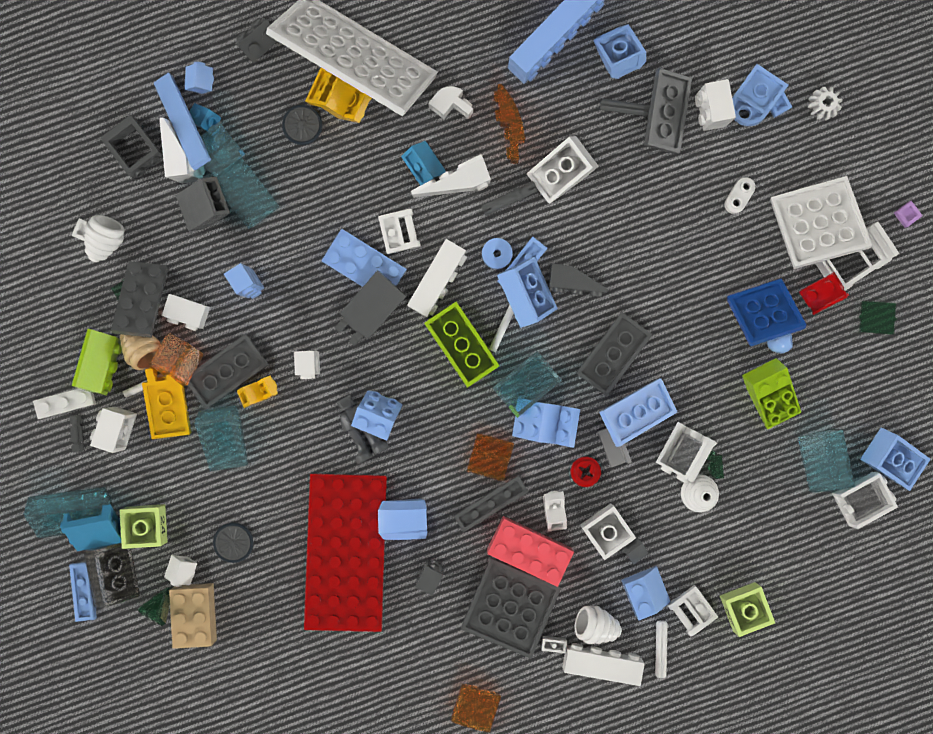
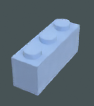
[224,263,264,299]

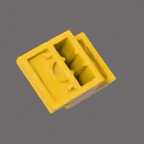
[305,67,372,123]

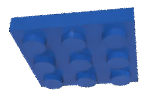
[727,278,806,347]

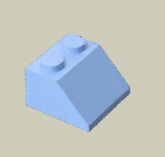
[621,566,671,620]

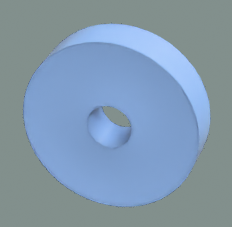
[482,238,512,269]

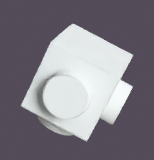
[164,555,197,587]

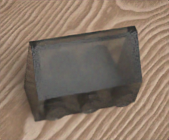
[83,543,140,608]

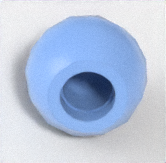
[767,334,793,354]

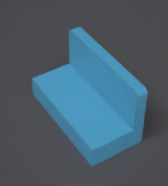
[401,141,446,186]

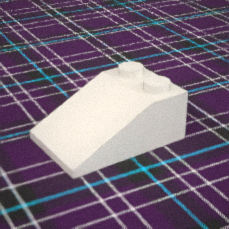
[160,118,205,183]
[527,136,599,204]

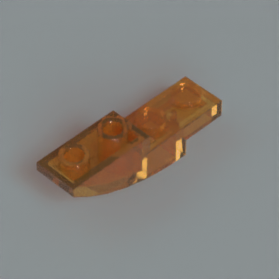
[494,84,525,164]

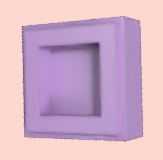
[894,201,923,228]

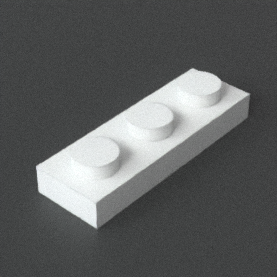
[33,389,96,419]

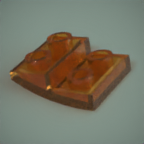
[150,333,204,386]
[466,433,514,482]
[451,684,501,733]

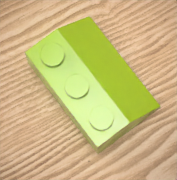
[72,329,122,396]

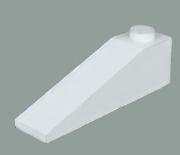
[411,155,491,198]

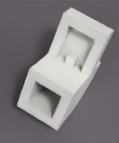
[429,86,473,119]
[543,491,567,532]

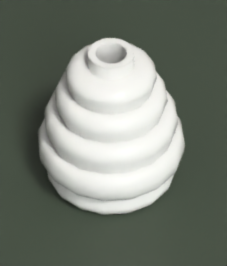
[84,215,125,262]
[680,474,719,513]
[575,606,622,644]

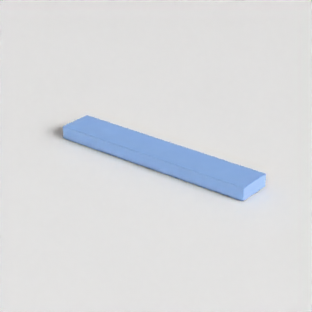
[154,72,211,170]

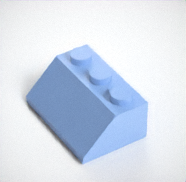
[497,257,558,328]

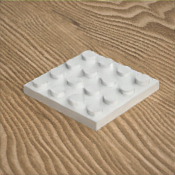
[770,176,873,269]

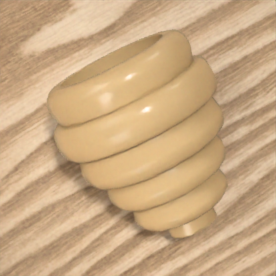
[120,334,163,370]

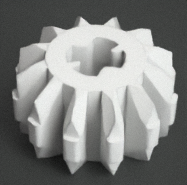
[808,87,843,120]

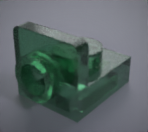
[706,451,724,479]

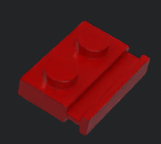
[799,272,849,315]

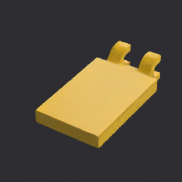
[142,364,191,439]

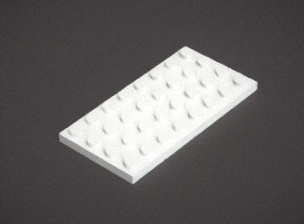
[266,0,438,116]

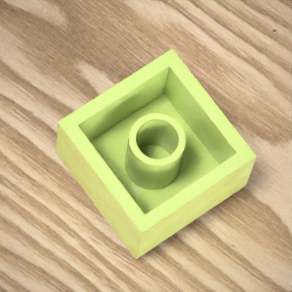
[120,504,168,549]
[720,582,775,637]

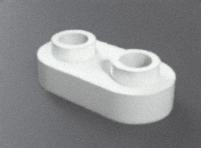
[725,177,755,214]

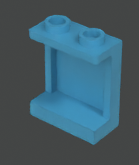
[60,504,122,551]

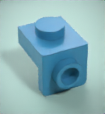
[189,103,221,134]

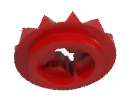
[570,456,601,487]

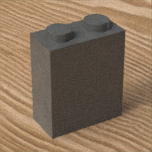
[176,177,230,232]

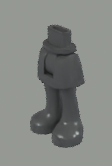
[337,395,389,464]

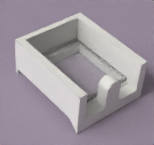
[656,422,717,483]
[832,472,898,529]

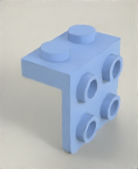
[351,391,402,440]

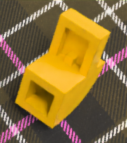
[237,375,278,408]

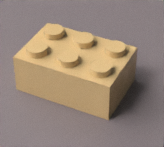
[169,583,217,649]

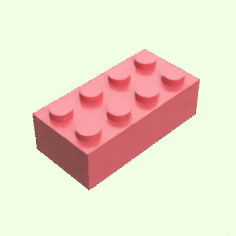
[487,516,574,587]

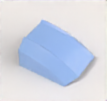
[593,24,646,79]
[378,498,427,540]

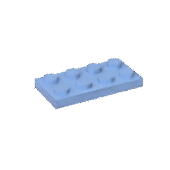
[322,229,407,287]
[599,378,677,447]

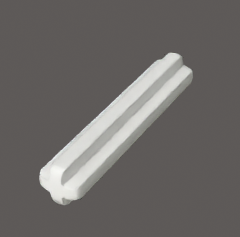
[655,620,668,678]

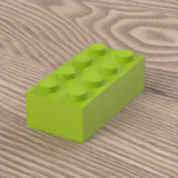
[424,302,499,388]

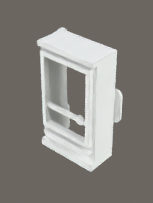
[815,222,899,291]

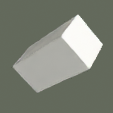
[541,636,567,653]

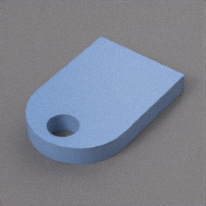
[732,64,788,126]

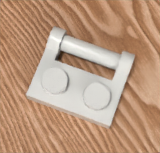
[378,209,421,254]
[667,585,718,636]

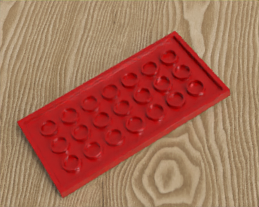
[304,474,387,632]

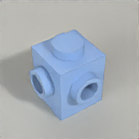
[185,62,214,94]

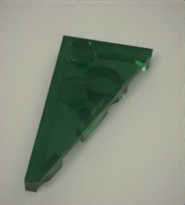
[137,587,170,627]

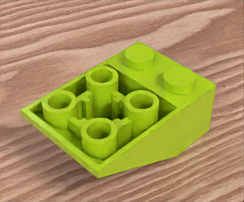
[742,358,801,429]

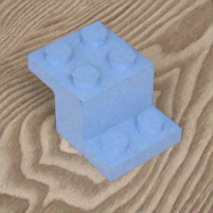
[512,399,580,448]

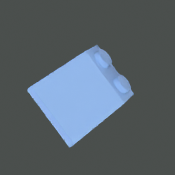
[860,428,930,491]

